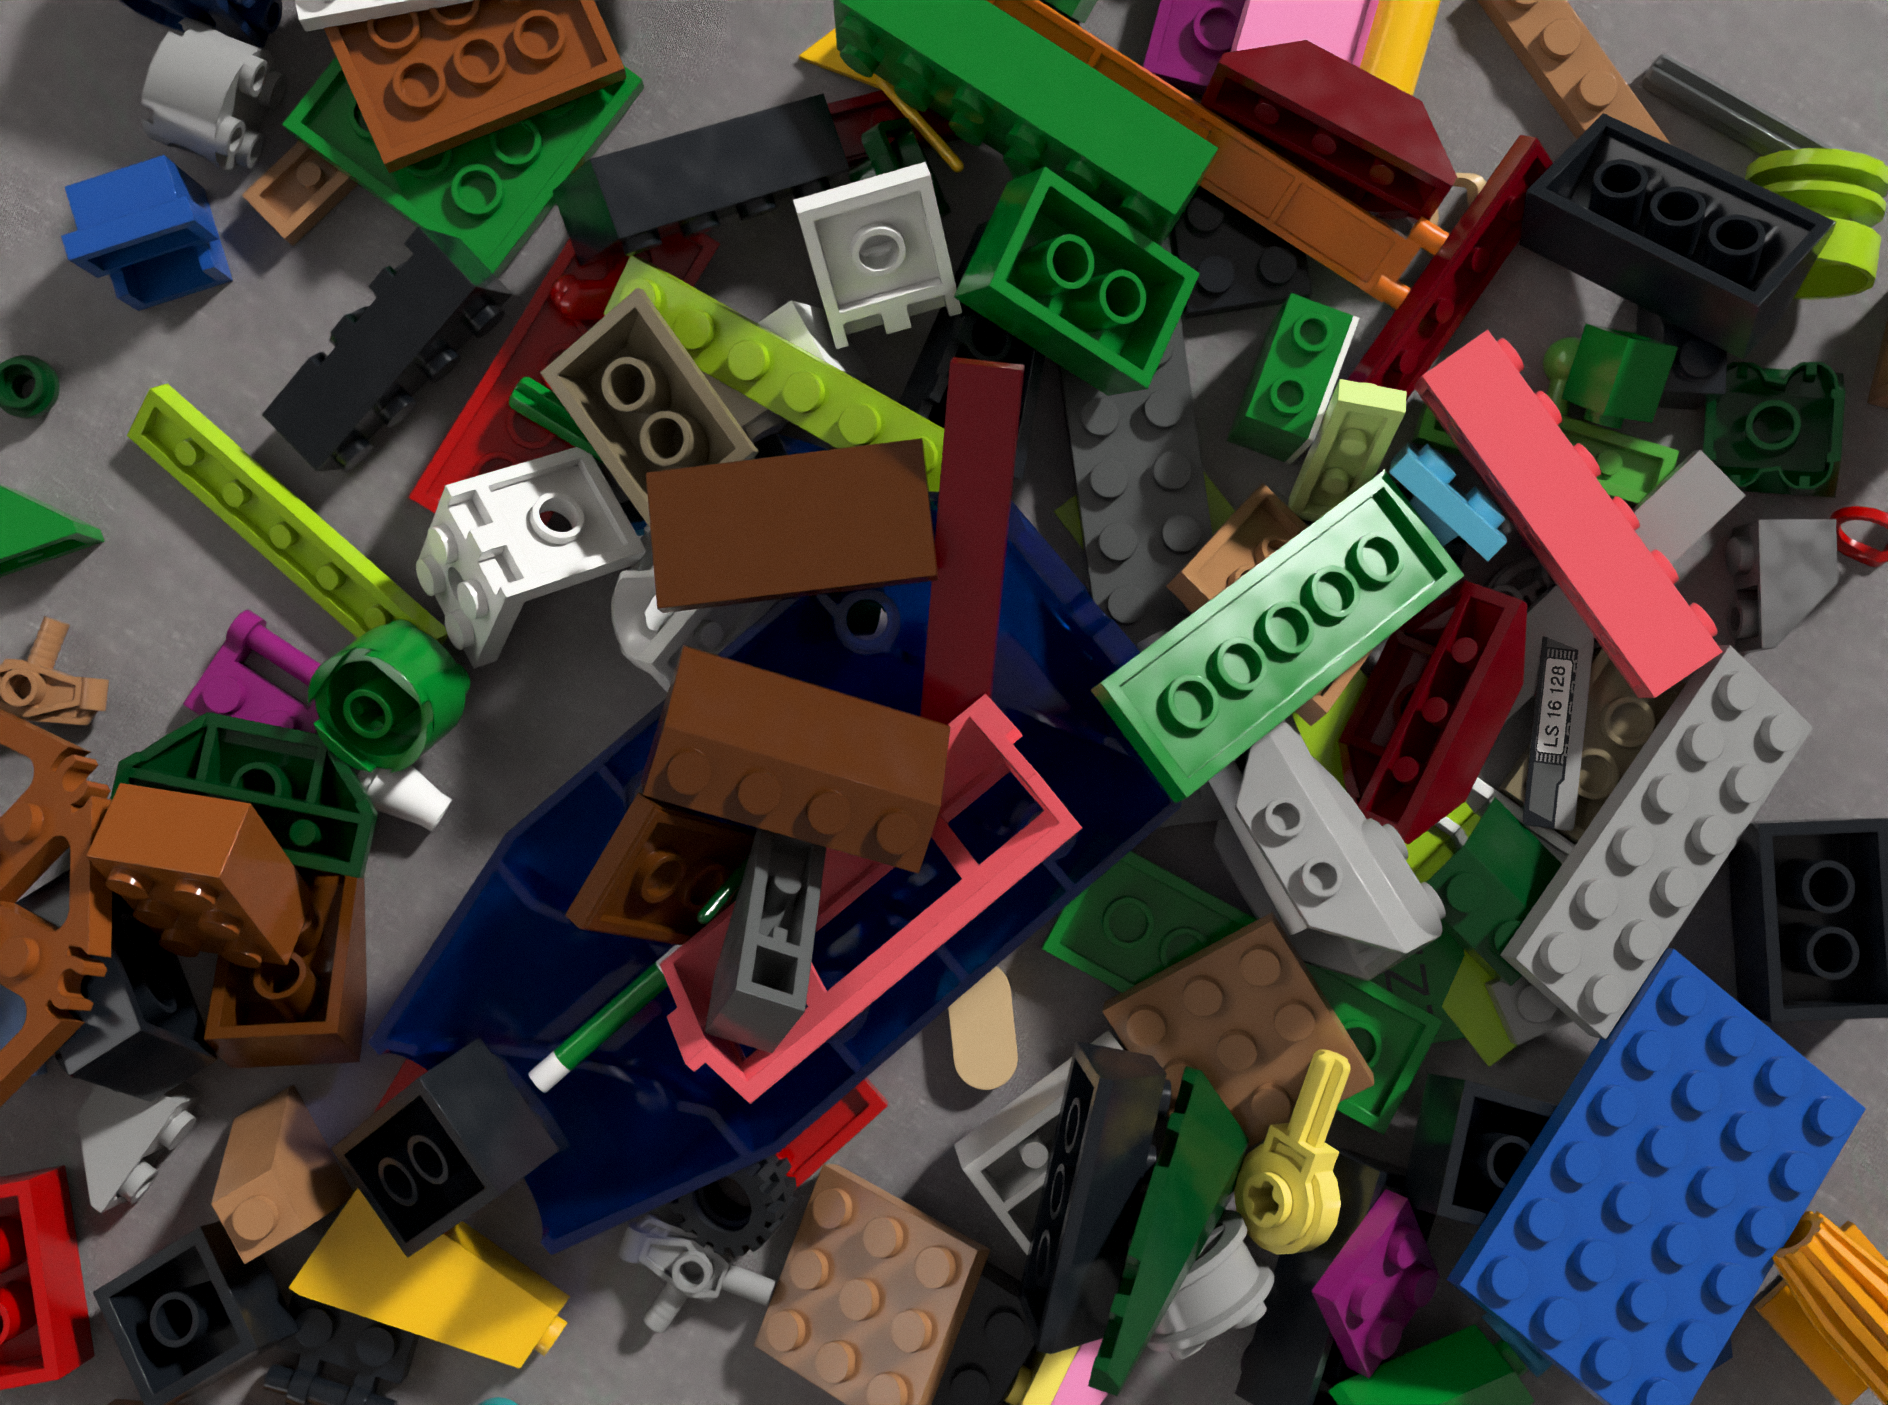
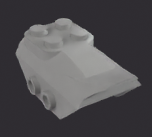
[1212,714,1446,981]

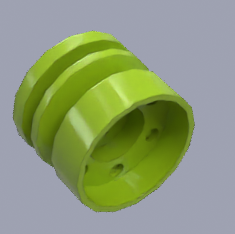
[1745,148,1888,300]

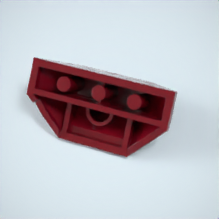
[1200,40,1457,223]
[1338,580,1527,845]

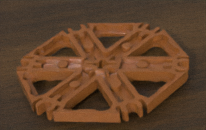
[0,709,112,1107]

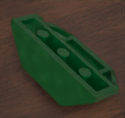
[110,712,378,878]

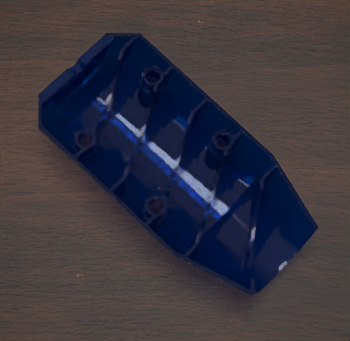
[368,491,1182,1255]

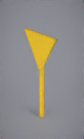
[799,28,964,173]

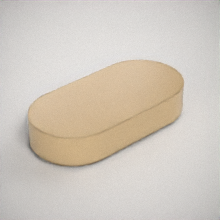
[947,959,1018,1090]

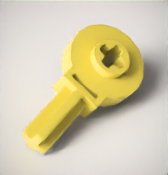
[1234,1049,1351,1255]

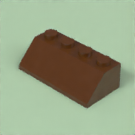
[641,645,950,874]

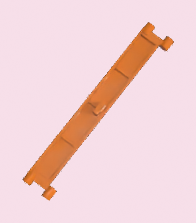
[987,0,1449,310]

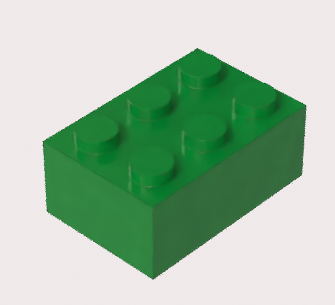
[954,166,1200,396]

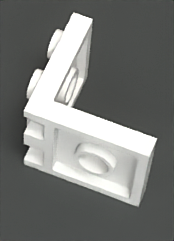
[793,162,962,349]
[416,447,646,669]

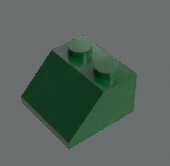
[1414,796,1562,986]

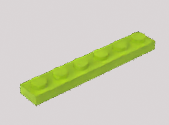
[603,255,944,503]
[127,383,448,645]

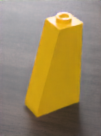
[288,1188,570,1369]

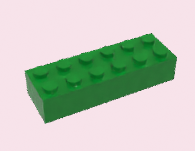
[833,0,1218,246]

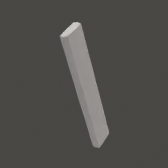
[1504,449,1746,723]

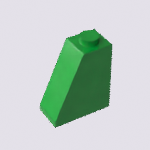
[1328,1324,1535,1405]

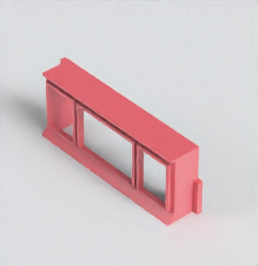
[659,693,1082,1104]

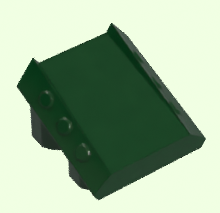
[1703,362,1845,498]

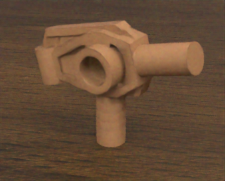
[0,616,109,726]

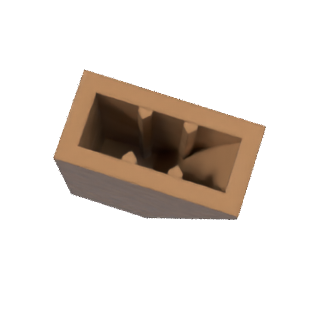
[211,1085,354,1264]

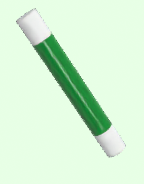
[528,945,682,1093]

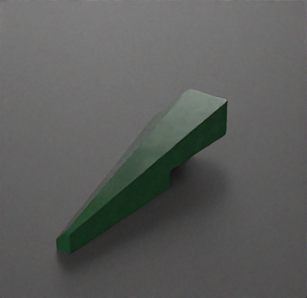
[1088,1066,1249,1396]

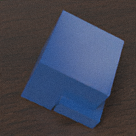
[61,155,233,311]

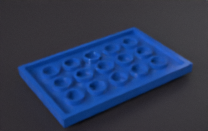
[1446,948,1866,1405]

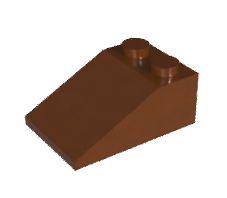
[204,865,367,1069]

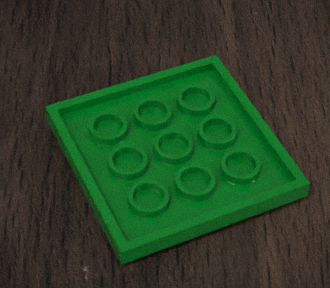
[282,57,644,278]

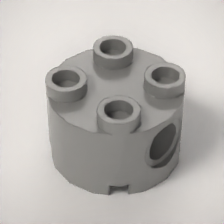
[141,17,287,170]

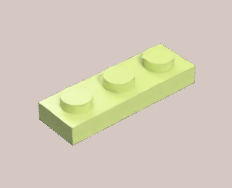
[1288,379,1407,522]

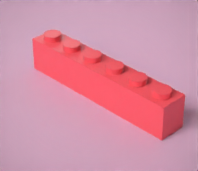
[1413,329,1723,698]

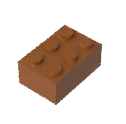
[86,783,315,968]

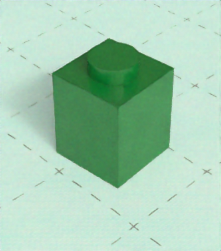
[1561,324,1678,429]

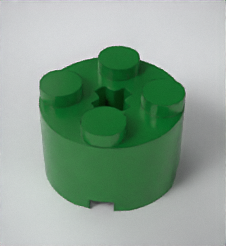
[308,619,470,773]

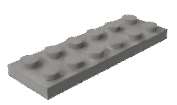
[1500,645,1813,1040]

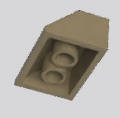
[540,288,759,527]

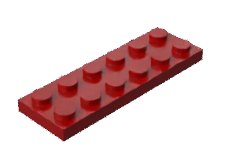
[408,232,720,526]

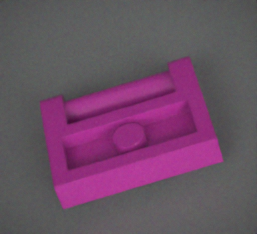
[183,609,321,734]

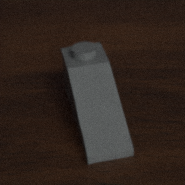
[705,828,826,1053]

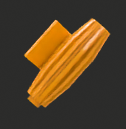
[1753,1211,1888,1405]

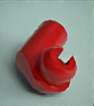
[550,254,629,320]

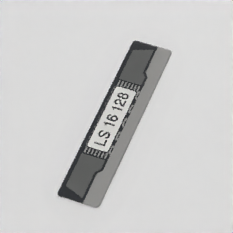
[1522,584,1594,831]

